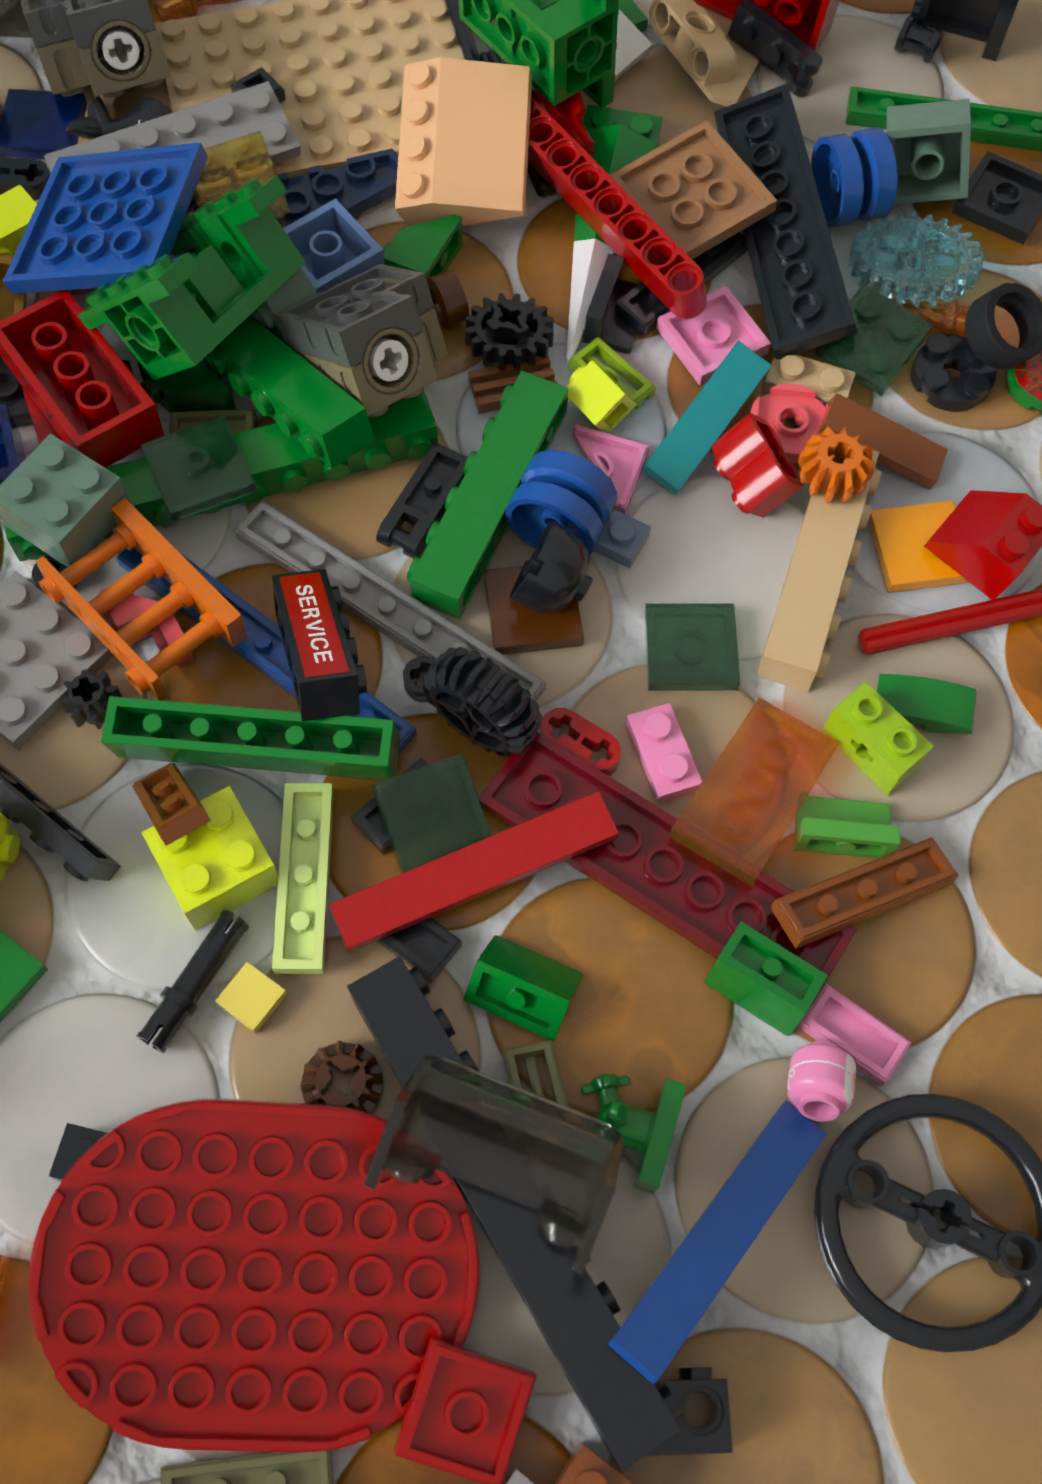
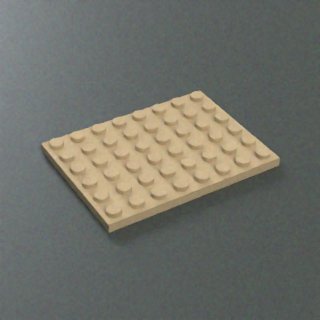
[154,0,465,199]

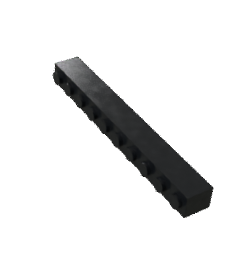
[347,956,683,1473]

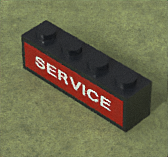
[272,569,367,721]

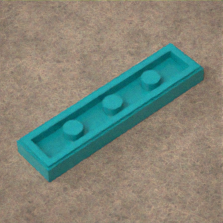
[642,340,772,495]

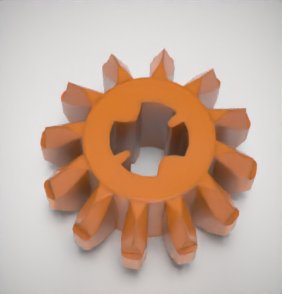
[798,426,875,504]

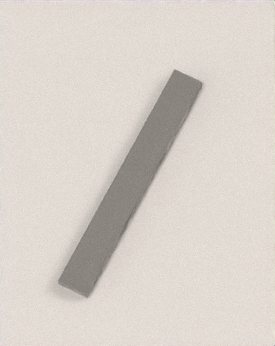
[234,500,546,701]

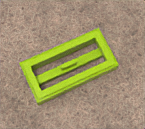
[568,337,656,418]

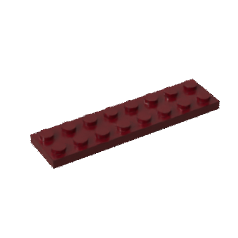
[478,732,857,1015]

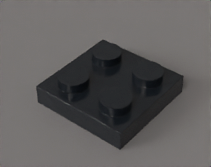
[952,151,1042,244]

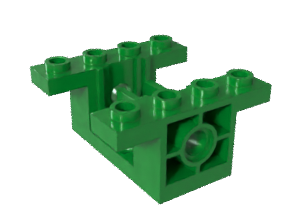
[459,0,619,108]
[78,175,306,380]

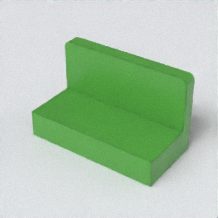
[794,795,900,859]

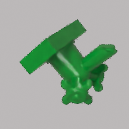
[573,1074,686,1194]

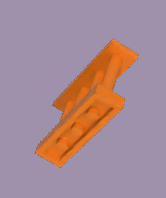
[36,498,247,701]

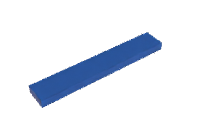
[608,1100,827,1384]

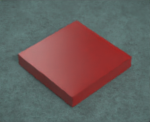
[393,1337,537,1484]

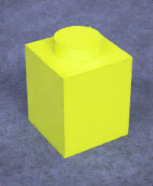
[567,360,637,433]

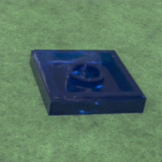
[0,89,88,159]

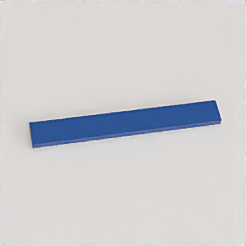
[116,548,417,755]

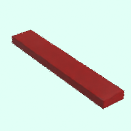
[329,791,619,952]

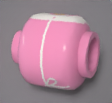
[787,1041,856,1122]

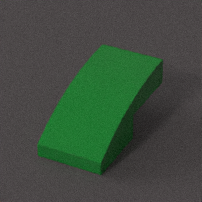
[877,674,977,734]

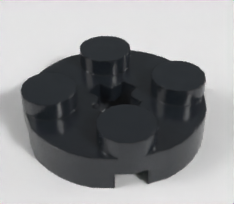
[911,333,997,412]

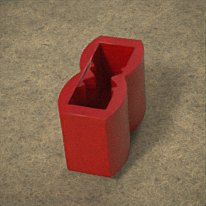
[711,413,803,518]

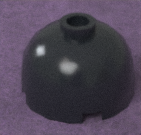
[510,520,593,613]

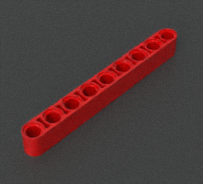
[528,96,707,319]

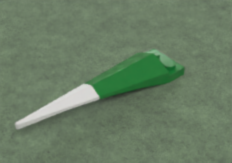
[566,104,663,364]

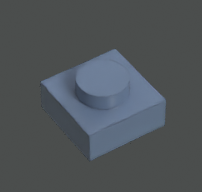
[594,510,651,568]

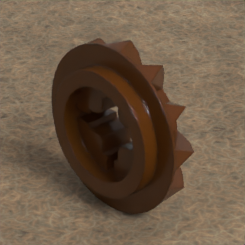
[300,1040,383,1113]

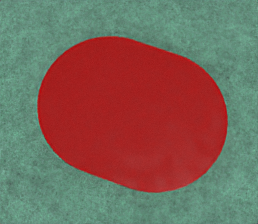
[28,1098,480,1453]

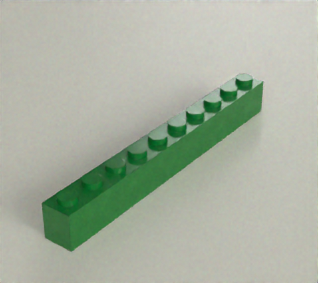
[4,391,438,562]

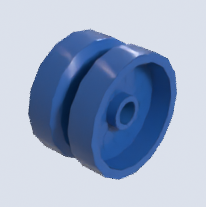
[811,127,898,227]
[505,450,618,555]

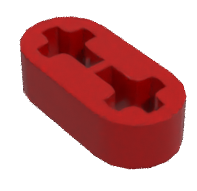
[540,708,621,776]

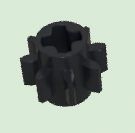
[60,669,122,729]

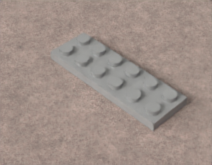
[44,81,301,191]

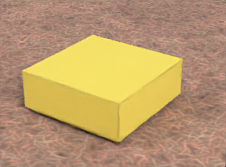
[215,962,288,1034]

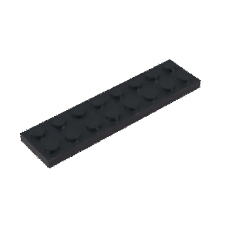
[714,83,858,360]

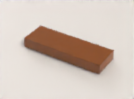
[818,393,948,489]
[132,763,211,846]

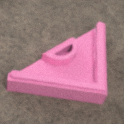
[573,424,650,515]

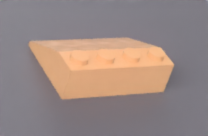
[395,57,532,226]

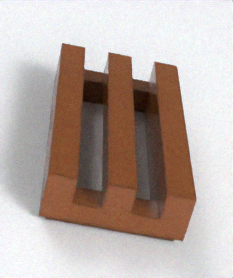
[468,356,558,414]

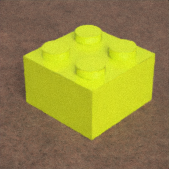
[141,786,278,931]

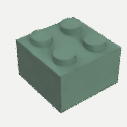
[887,99,971,204]
[0,433,131,567]

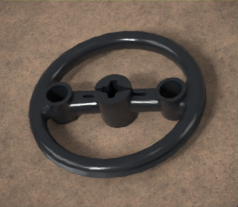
[814,1094,1042,1352]

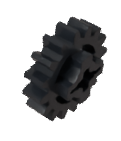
[465,293,554,371]

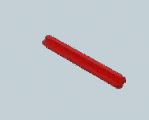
[858,589,1042,655]

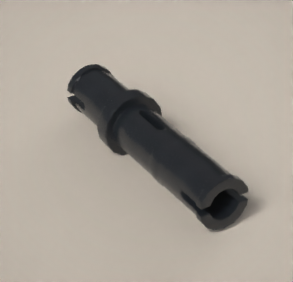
[136,910,249,1053]

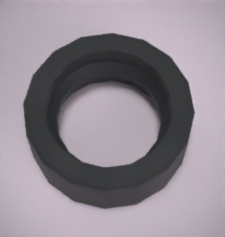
[965,283,1042,370]

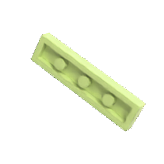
[272,783,334,974]

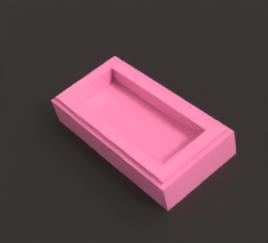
[797,984,912,1086]

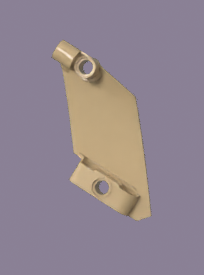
[649,0,760,107]

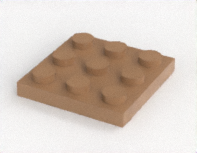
[610,120,777,259]

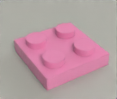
[656,286,771,386]

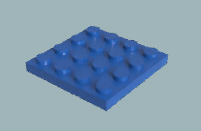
[3,142,208,294]

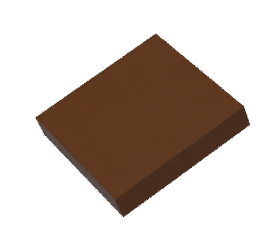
[484,566,584,654]

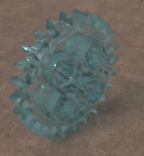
[848,213,984,307]

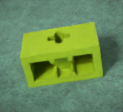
[822,681,934,796]

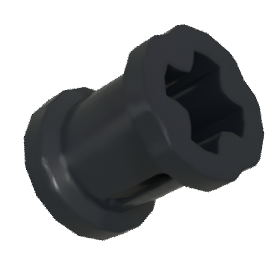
[894,16,944,63]

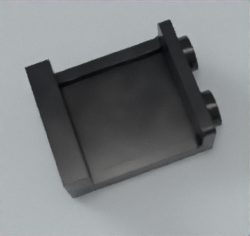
[910,0,1019,61]

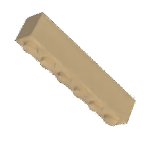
[756,450,882,692]

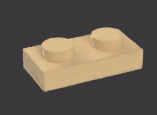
[763,354,856,406]

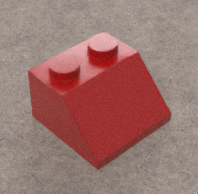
[924,490,1042,600]

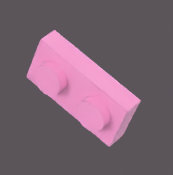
[626,703,703,804]

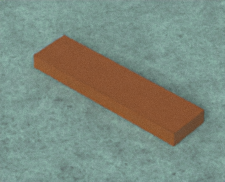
[770,837,959,949]

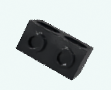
[646,1367,733,1456]

